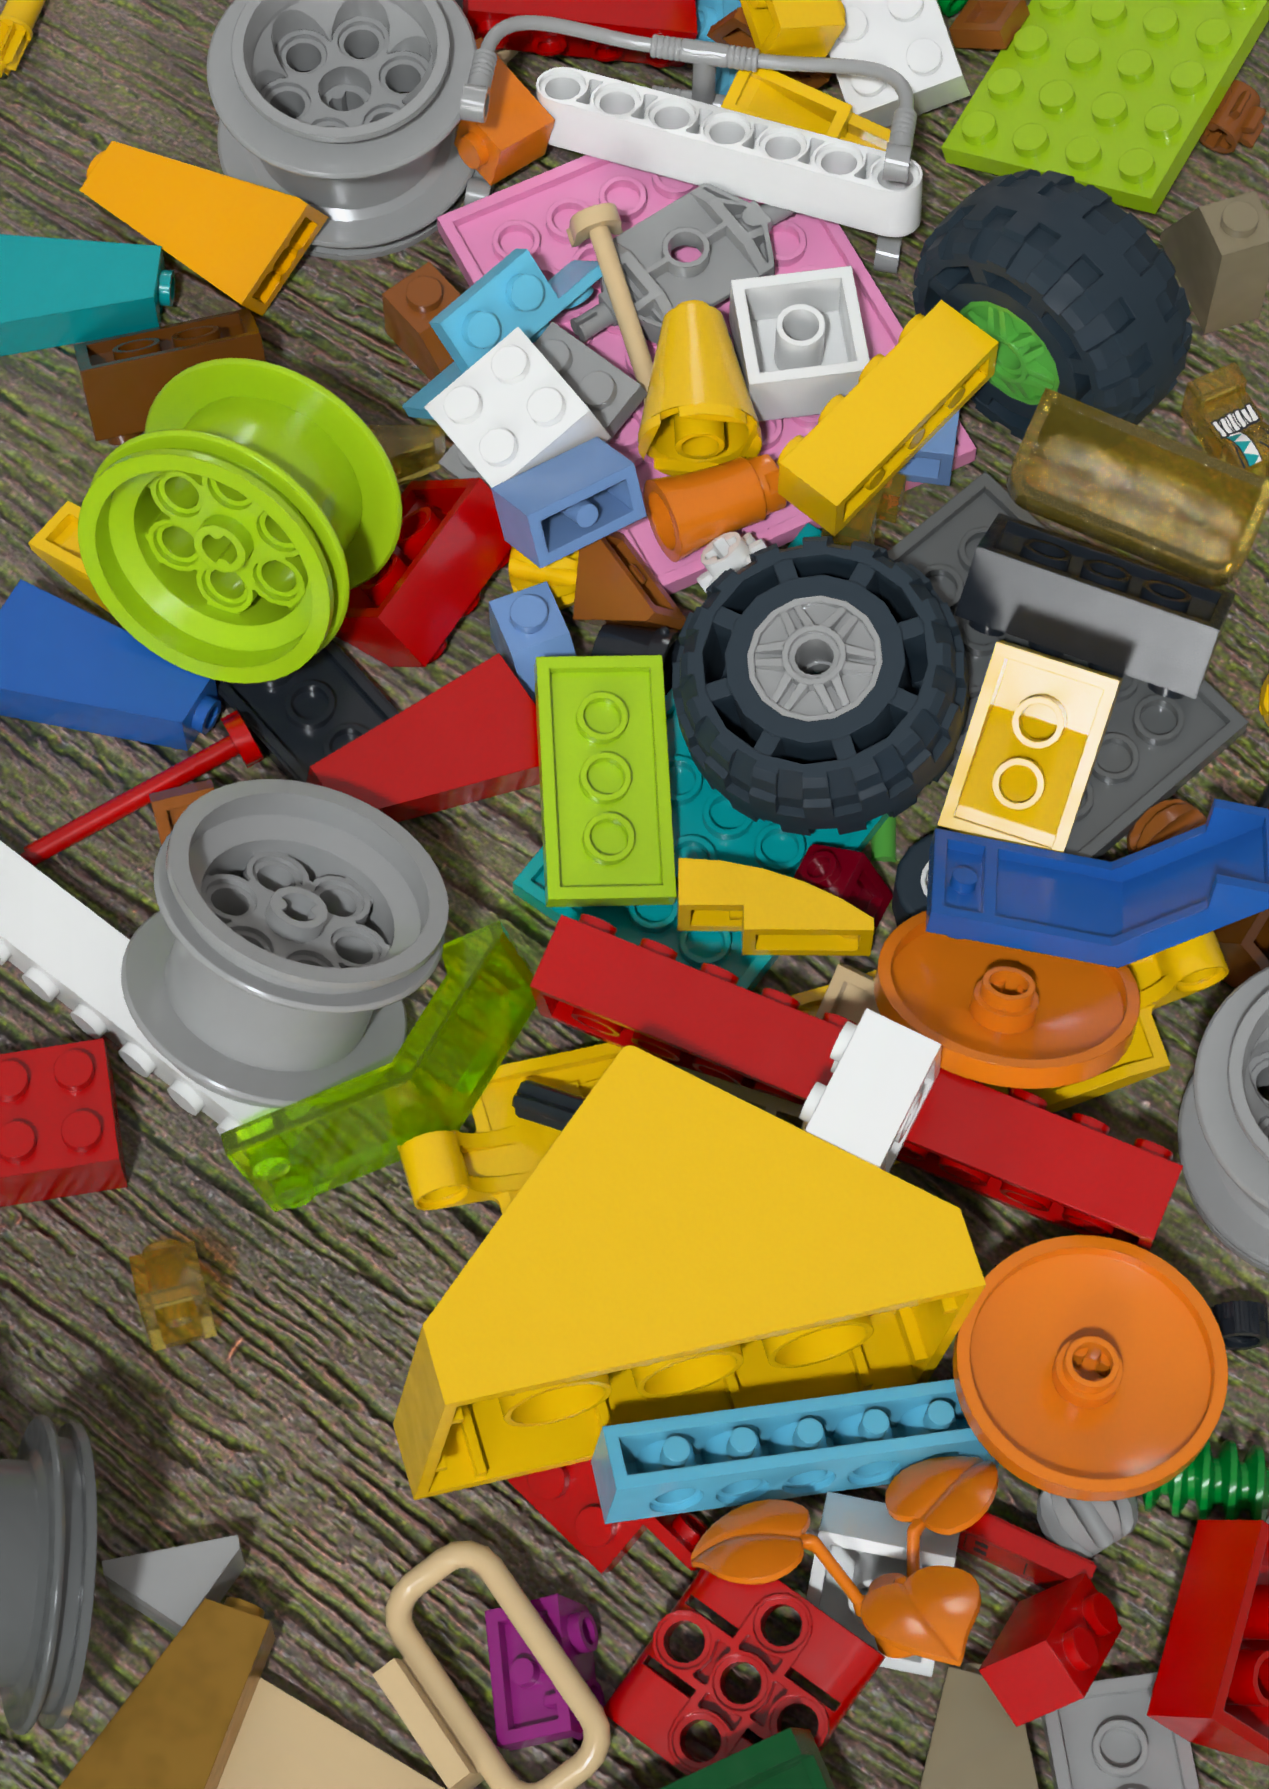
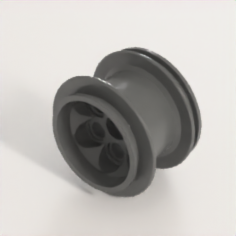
[0,1415,97,1735]

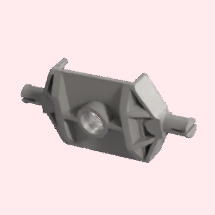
[570,184,797,344]

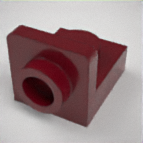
[793,844,893,933]

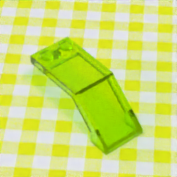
[220,920,537,1213]

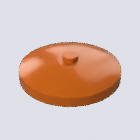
[874,911,1140,1089]
[953,1235,1228,1501]

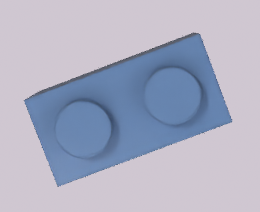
[491,437,647,569]

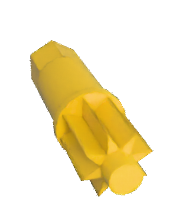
[0,0,46,78]

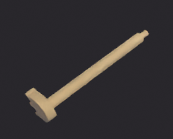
[566,203,653,404]

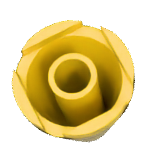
[638,300,762,476]

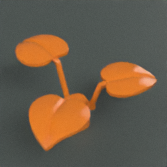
[691,1456,999,1667]

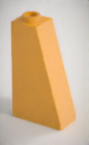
[79,141,328,316]

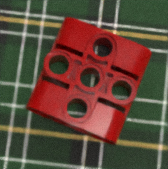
[603,1568,886,1776]

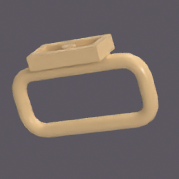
[372,1540,611,1789]

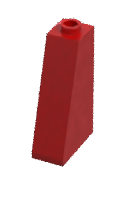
[306,653,540,822]

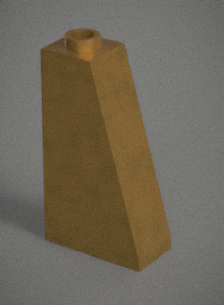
[58,1597,275,1789]

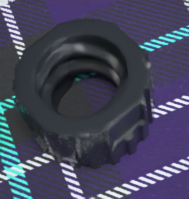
[1210,1300,1269,1351]

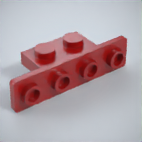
[507,1460,709,1574]

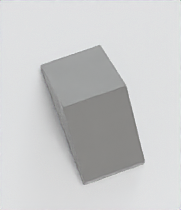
[102,1535,246,1636]

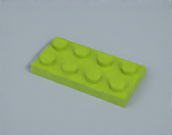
[534,655,677,907]

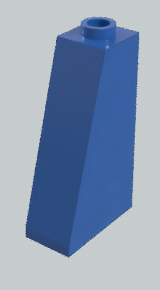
[0,579,221,751]

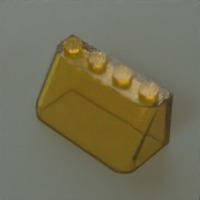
[1007,388,1269,586]

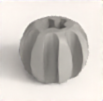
[1037,1490,1138,1559]

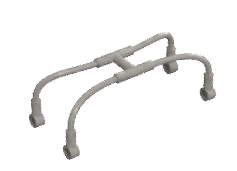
[460,15,917,274]

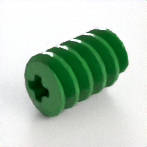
[1142,1439,1269,1521]

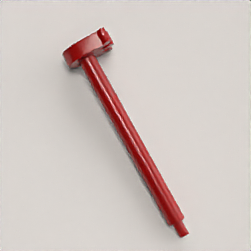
[19,710,264,866]

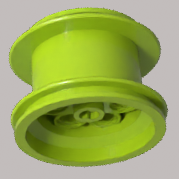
[78,358,402,684]

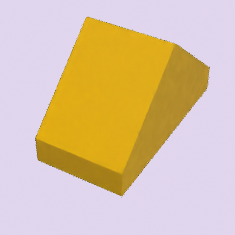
[393,1045,986,1500]

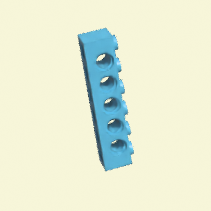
[591,1379,1000,1524]

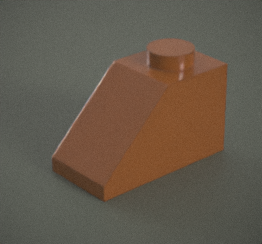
[382,261,461,381]

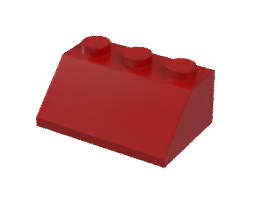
[335,478,512,667]
[1147,1520,1269,1766]

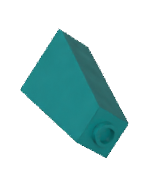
[0,234,175,357]

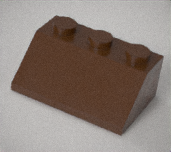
[73,308,266,445]

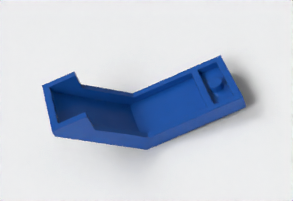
[926,798,1269,968]

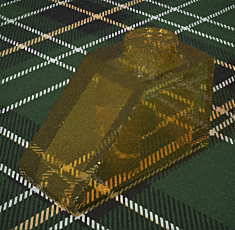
[129,1239,218,1352]

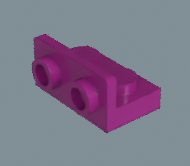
[485,1594,605,1751]

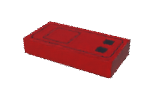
[957,1512,1097,1589]

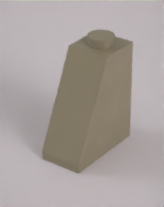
[1160,190,1269,334]
[919,1663,1039,1789]

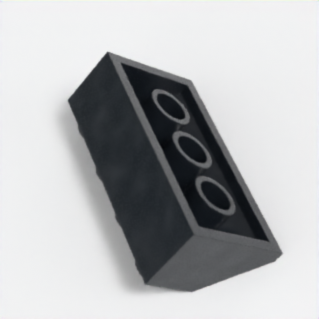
[955,513,1236,699]

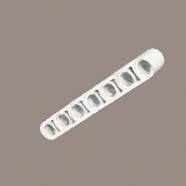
[536,67,923,238]

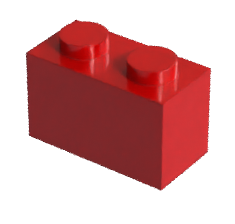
[979,1572,1122,1727]

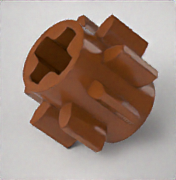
[1199,80,1267,154]

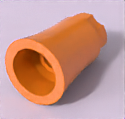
[643,454,787,562]

